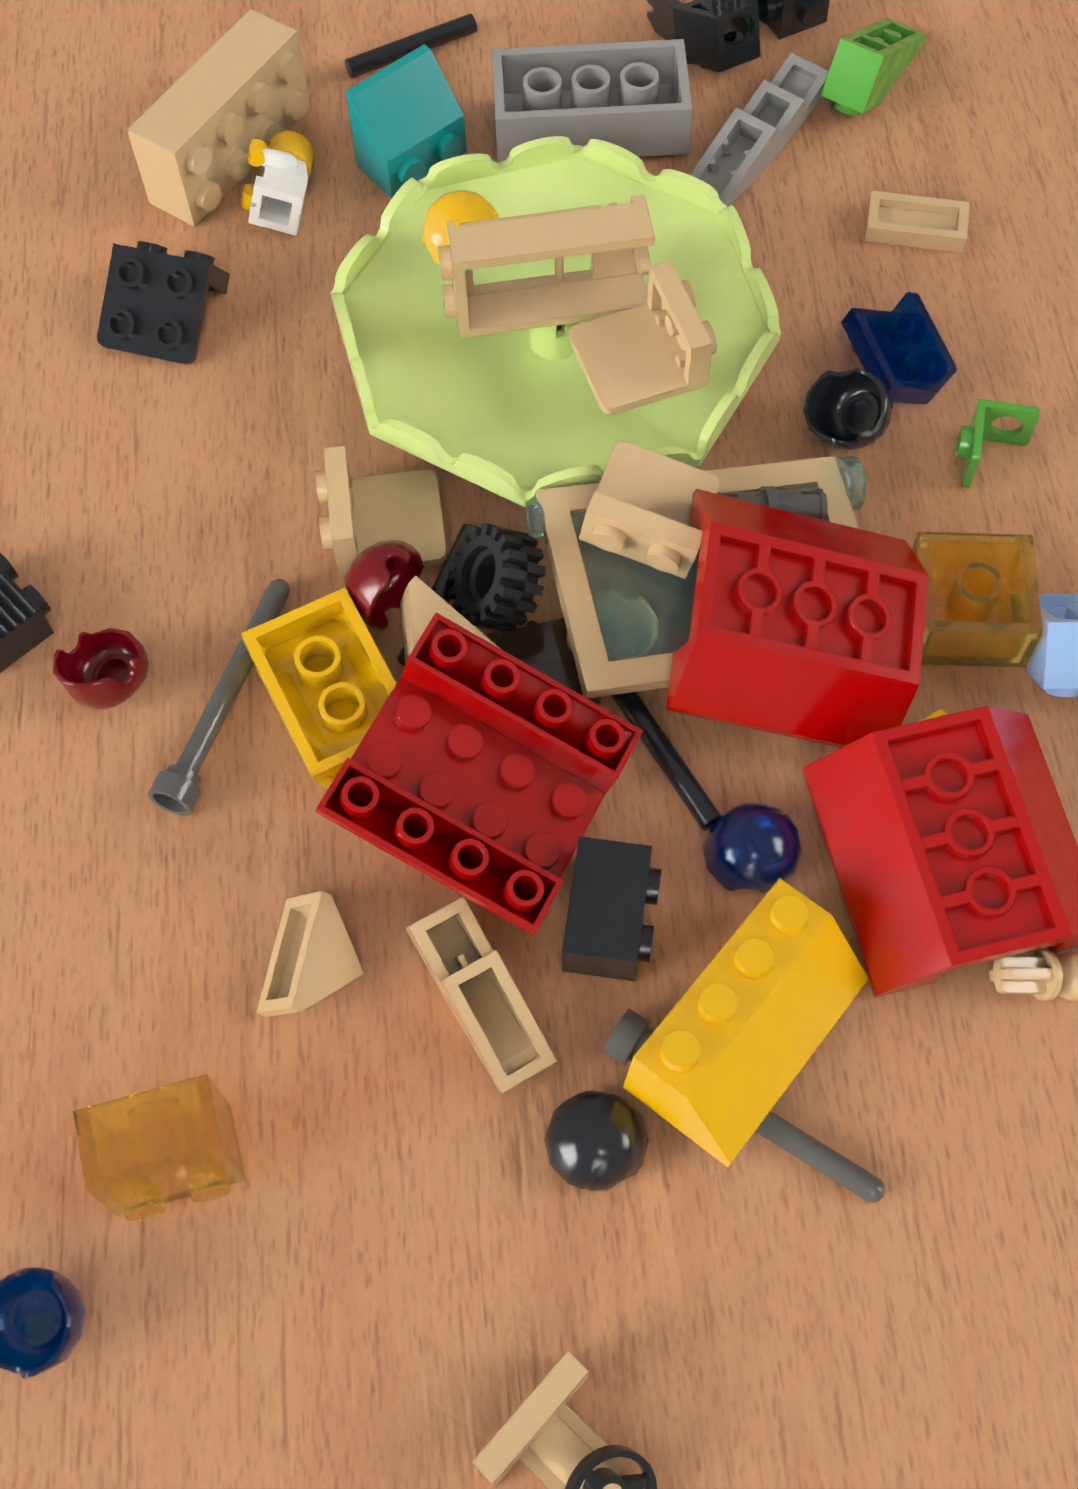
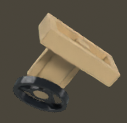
[471,1351,657,1489]

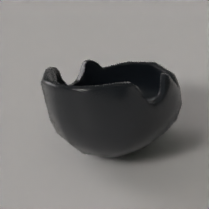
[803,367,893,450]
[544,1090,649,1191]

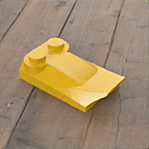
[241,587,396,788]

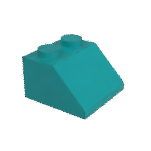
[346,44,467,198]

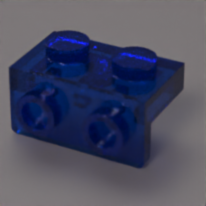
[841,292,957,404]

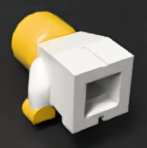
[241,130,315,236]

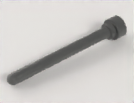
[148,579,290,816]
[603,1008,885,1203]

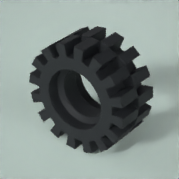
[448,523,546,632]

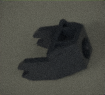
[647,0,761,72]

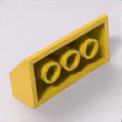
[623,878,869,1167]

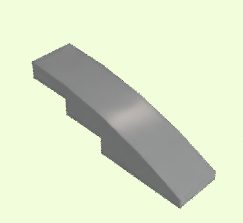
[690,53,829,207]

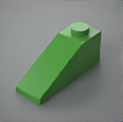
[821,18,928,116]

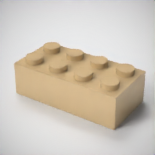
[127,9,310,227]

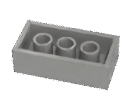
[491,39,693,162]

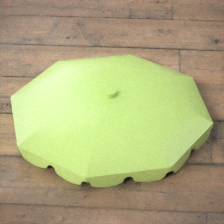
[331,136,781,507]

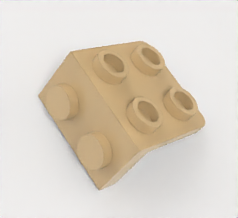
[569,260,717,415]
[578,441,720,579]
[315,446,447,576]

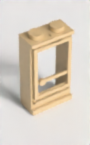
[438,195,655,338]

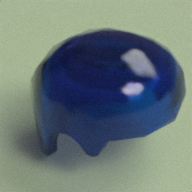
[703,802,802,893]
[0,1267,86,1379]

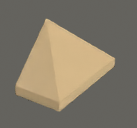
[256,891,364,1017]

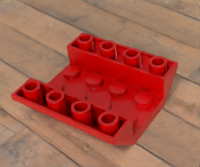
[666,489,929,748]
[315,612,643,936]
[802,705,1078,997]

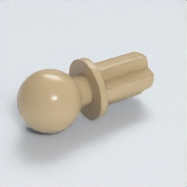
[989,951,1078,1001]

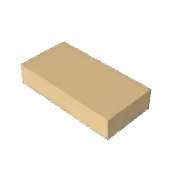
[864,190,970,253]

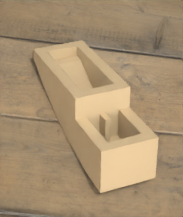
[406,896,557,1093]

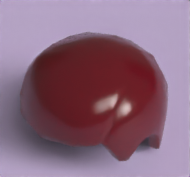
[345,540,424,629]
[53,628,149,709]

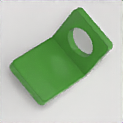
[955,399,1040,488]

